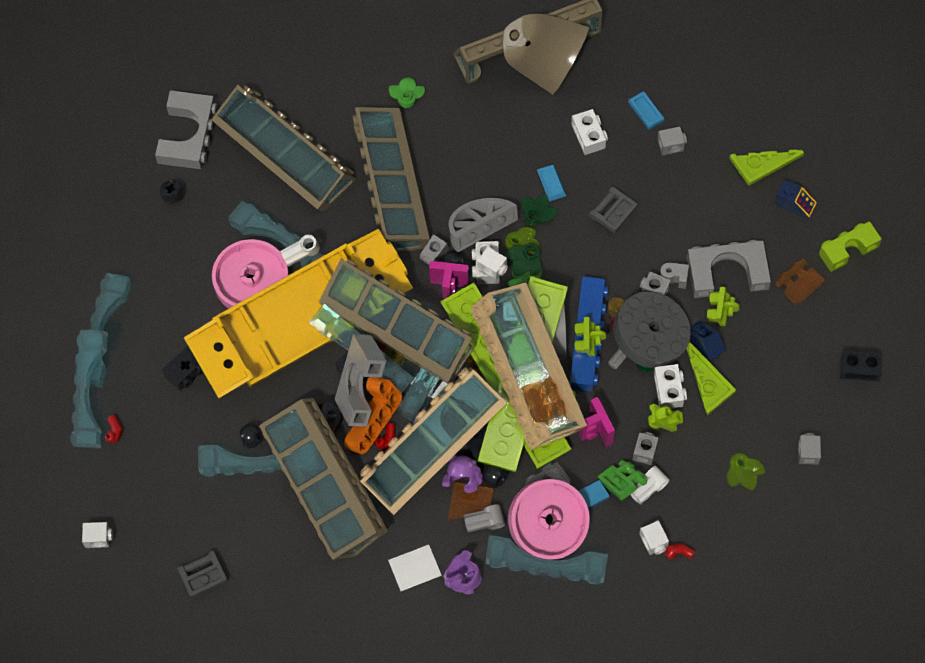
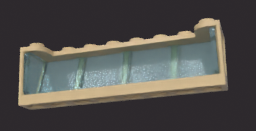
[471,283,587,450]
[359,367,506,515]

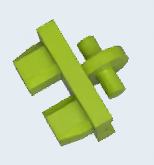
[707,287,740,326]
[575,317,606,357]
[648,404,683,432]

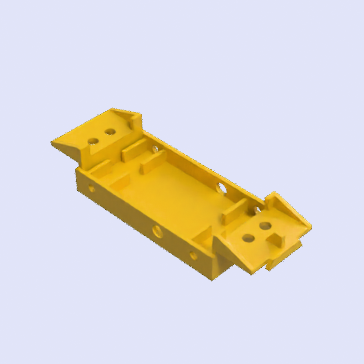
[184,229,413,398]

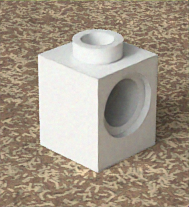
[477,247,508,280]
[639,521,669,555]
[82,522,113,548]

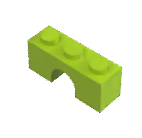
[819,221,882,272]

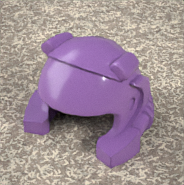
[442,455,483,493]
[443,550,482,594]

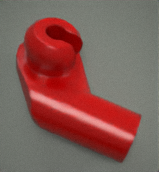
[105,415,123,443]
[375,423,395,450]
[665,543,695,559]

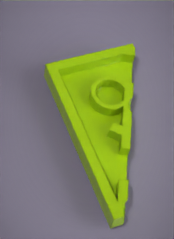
[729,149,804,186]
[686,343,736,415]

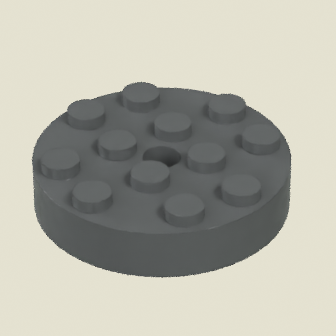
[613,292,691,368]

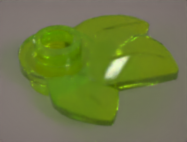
[505,227,542,254]
[727,453,765,490]

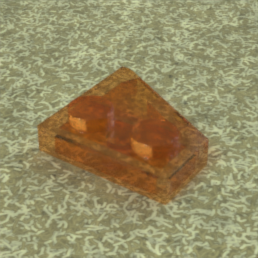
[448,482,493,521]

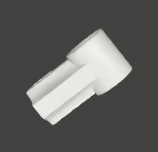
[280,235,320,266]
[630,466,670,505]

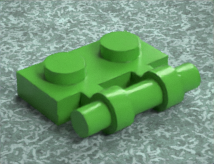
[597,460,647,501]

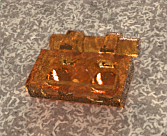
[775,258,825,306]
[521,377,566,423]

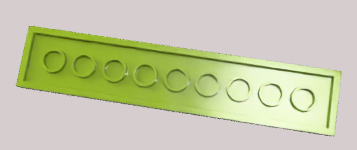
[477,276,568,472]
[440,283,571,469]

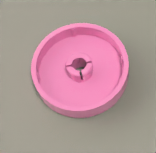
[212,239,289,309]
[508,479,590,560]

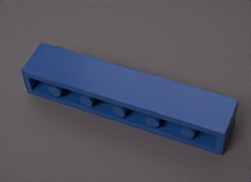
[570,277,608,392]

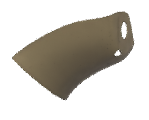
[503,14,589,95]

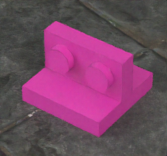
[429,261,469,300]
[578,397,615,447]

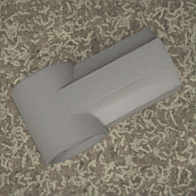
[464,505,505,533]

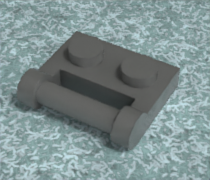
[588,187,638,234]
[177,550,228,599]

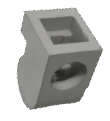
[420,234,450,265]
[660,263,689,289]

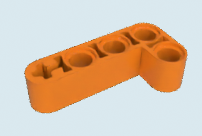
[344,377,402,454]

